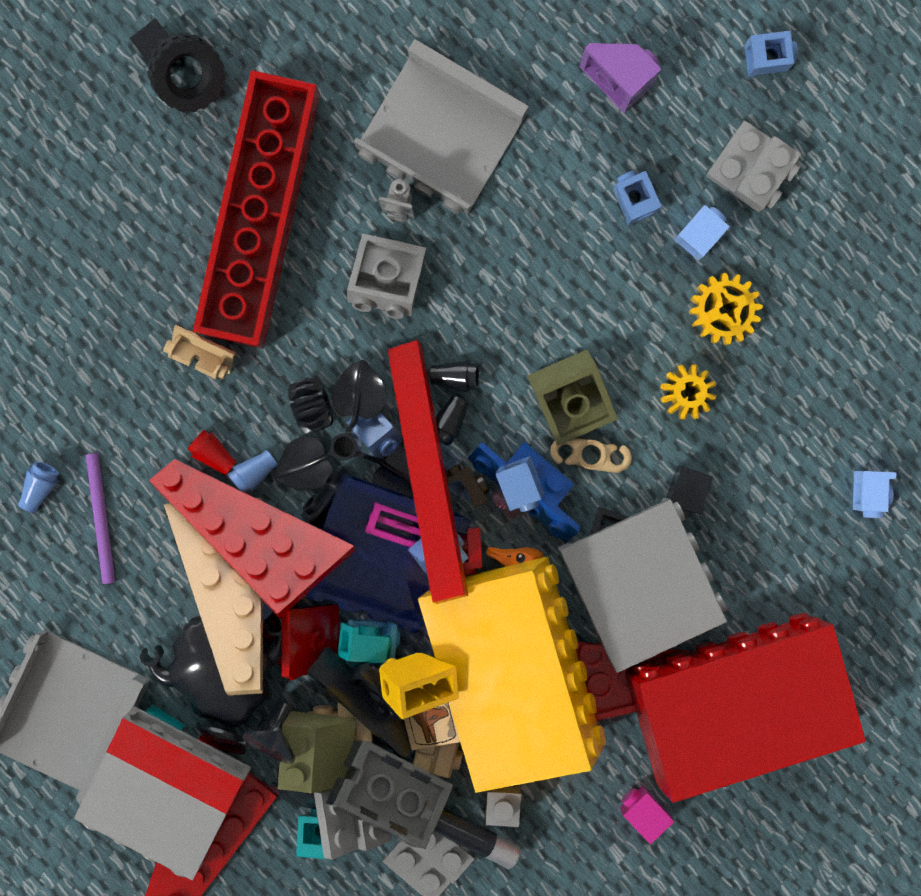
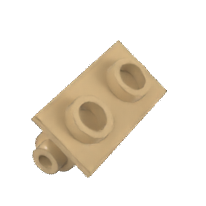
[163,325,235,380]

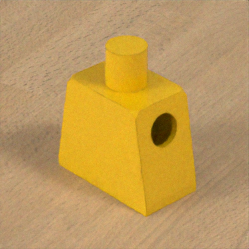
[379,653,459,719]

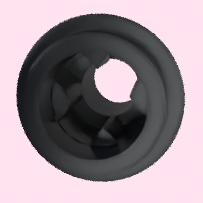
[430,360,479,393]
[435,395,469,446]

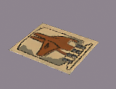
[404,702,460,751]

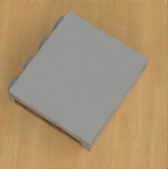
[557,498,727,673]

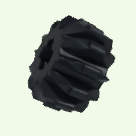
[288,377,334,434]

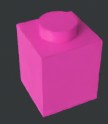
[620,785,674,845]

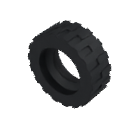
[147,32,225,112]

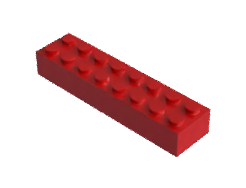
[193,70,321,349]

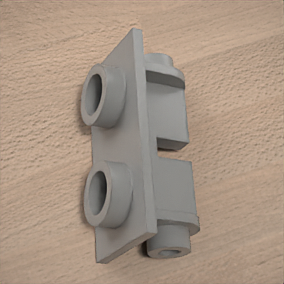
[379,179,415,222]

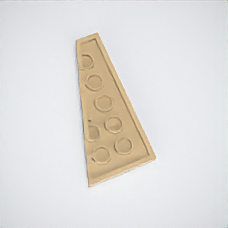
[164,498,263,695]

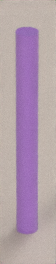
[86,453,116,584]

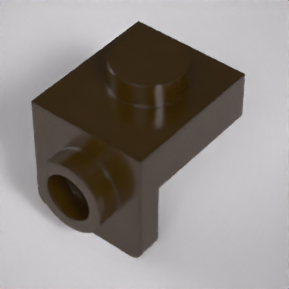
[445,464,490,507]

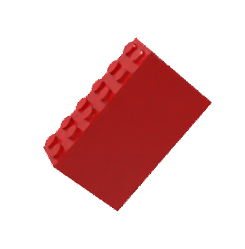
[625,613,866,803]

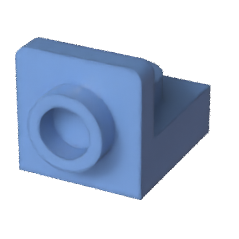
[346,413,403,459]

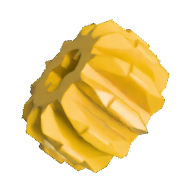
[660,364,716,420]

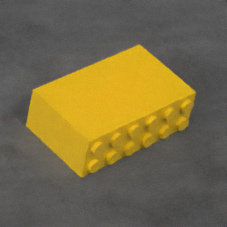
[418,556,606,793]

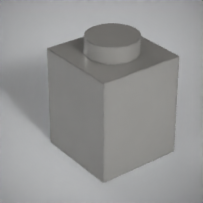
[485,784,521,827]

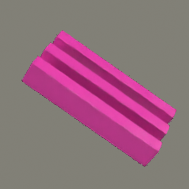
[364,500,420,548]

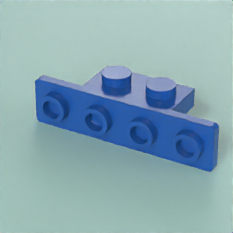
[468,442,581,542]

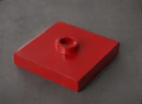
[282,604,339,678]

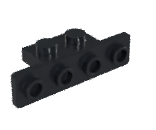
[307,647,411,758]

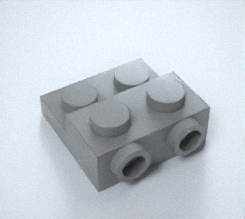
[706,120,801,213]
[347,233,426,319]
[314,789,393,860]
[382,832,475,896]

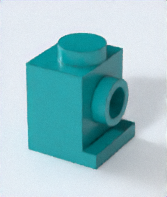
[337,622,392,664]
[296,808,326,859]

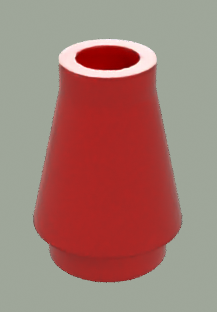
[187,429,237,476]

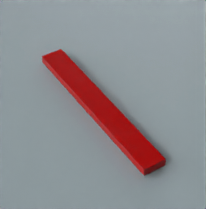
[387,340,469,604]

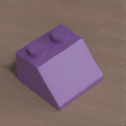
[579,43,661,113]

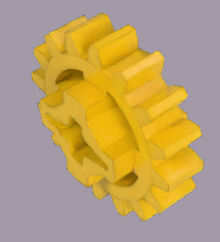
[689,273,763,345]

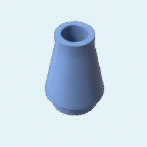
[228,450,278,493]
[18,462,59,513]

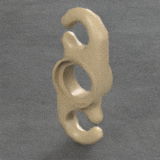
[550,438,632,473]

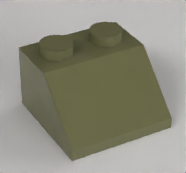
[527,349,618,446]
[278,711,357,793]

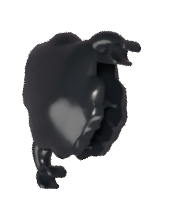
[140,616,282,728]

